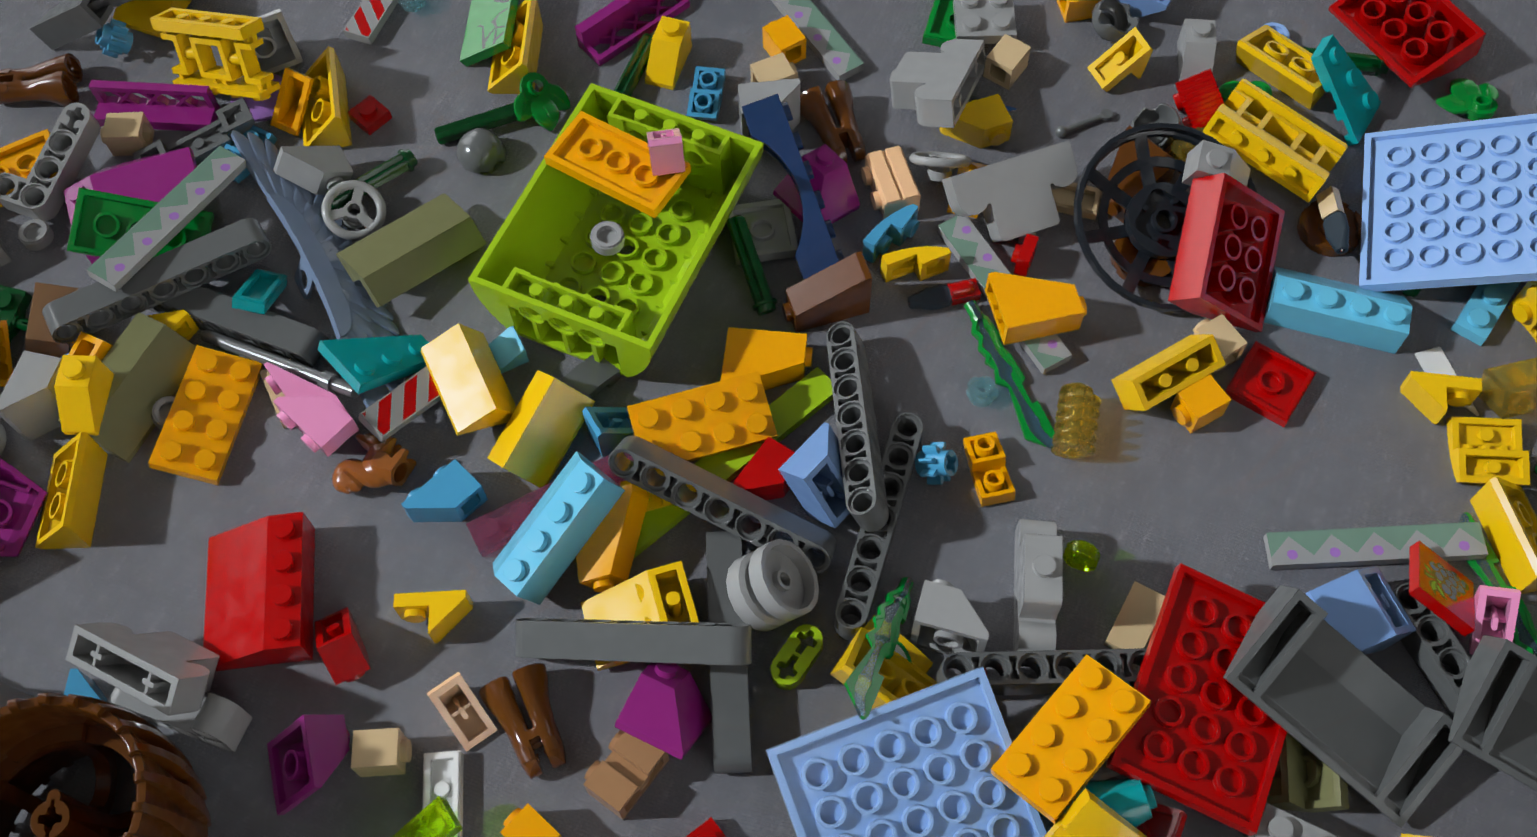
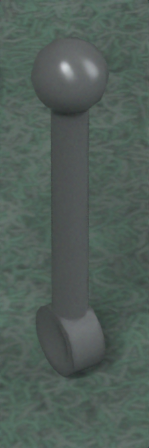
[1055,109,1113,138]

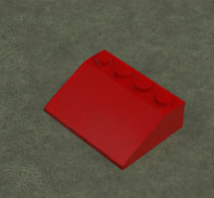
[1328,0,1486,88]
[1168,173,1285,333]
[203,512,315,671]

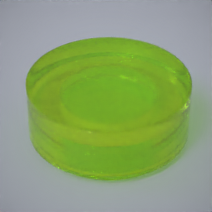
[1063,540,1101,571]

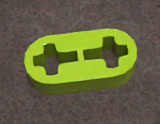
[771,624,823,690]

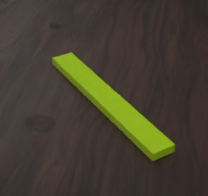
[634,367,833,558]

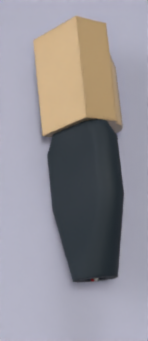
[1316,186,1349,254]

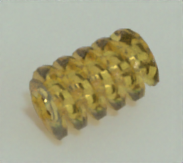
[1051,383,1102,459]

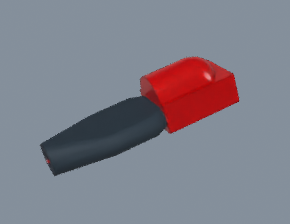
[908,278,981,310]

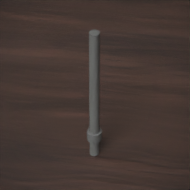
[201,329,359,398]

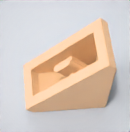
[427,672,497,752]

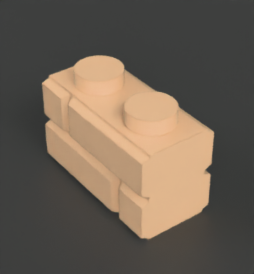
[861,146,921,219]

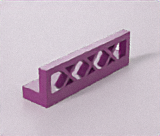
[575,0,690,66]
[89,80,221,132]

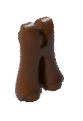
[0,53,83,107]
[800,80,866,164]
[479,663,566,779]

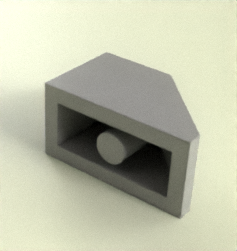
[1177,18,1217,81]
[1181,140,1250,186]
[273,146,354,195]

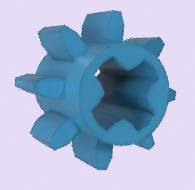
[95,18,133,58]
[915,442,958,485]

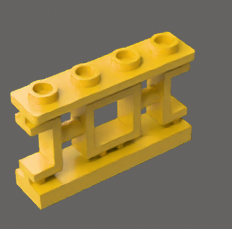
[149,8,281,101]
[1202,79,1348,203]

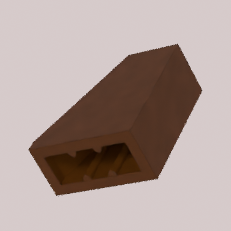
[1108,126,1175,223]
[782,251,872,333]

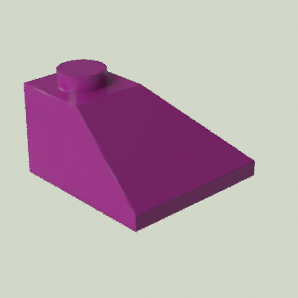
[773,144,860,224]
[614,662,712,760]
[267,715,350,815]

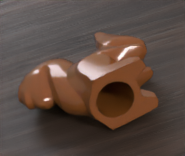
[332,433,417,494]

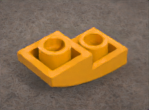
[963,431,1016,507]

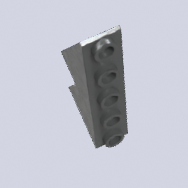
[29,0,131,50]

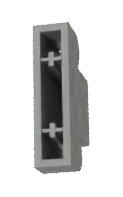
[890,39,986,128]
[942,140,1077,243]
[1013,519,1063,651]
[66,622,219,716]

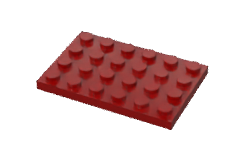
[1106,563,1287,836]

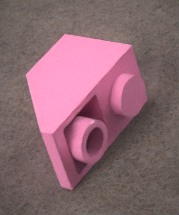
[273,396,359,457]

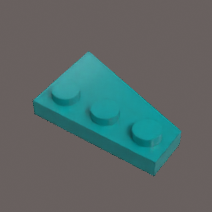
[1311,35,1382,146]
[318,334,429,394]

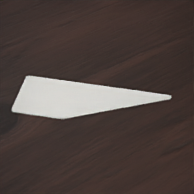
[1415,347,1479,416]

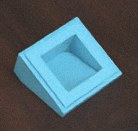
[489,326,529,374]

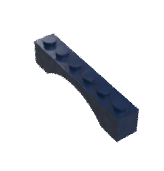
[742,93,844,280]

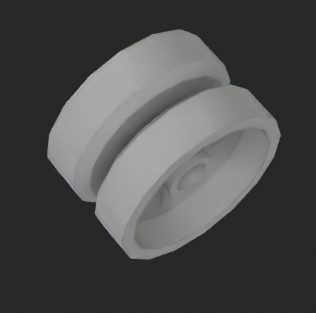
[726,539,819,632]

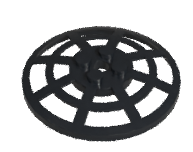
[1074,123,1257,313]

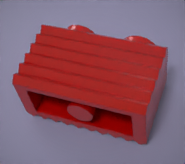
[1172,68,1225,132]

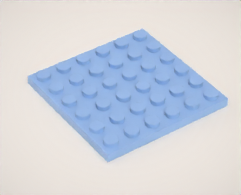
[1359,113,1537,292]
[766,667,1047,837]

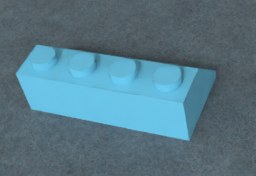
[1264,266,1413,354]
[493,451,625,605]

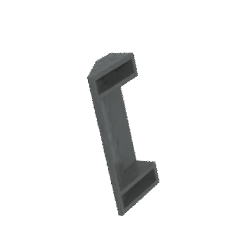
[1223,585,1464,828]
[1448,635,1537,791]

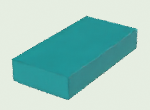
[232,269,287,315]

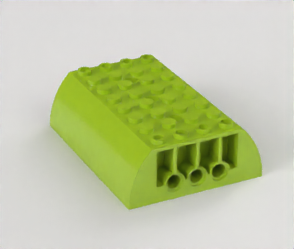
[468,83,764,377]

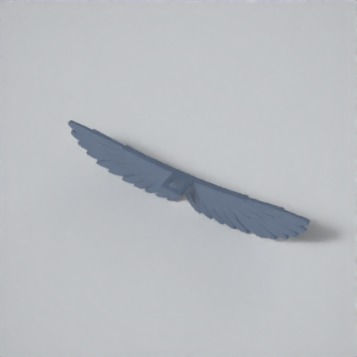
[231,130,404,408]

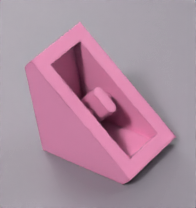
[646,128,686,176]
[1469,585,1521,655]

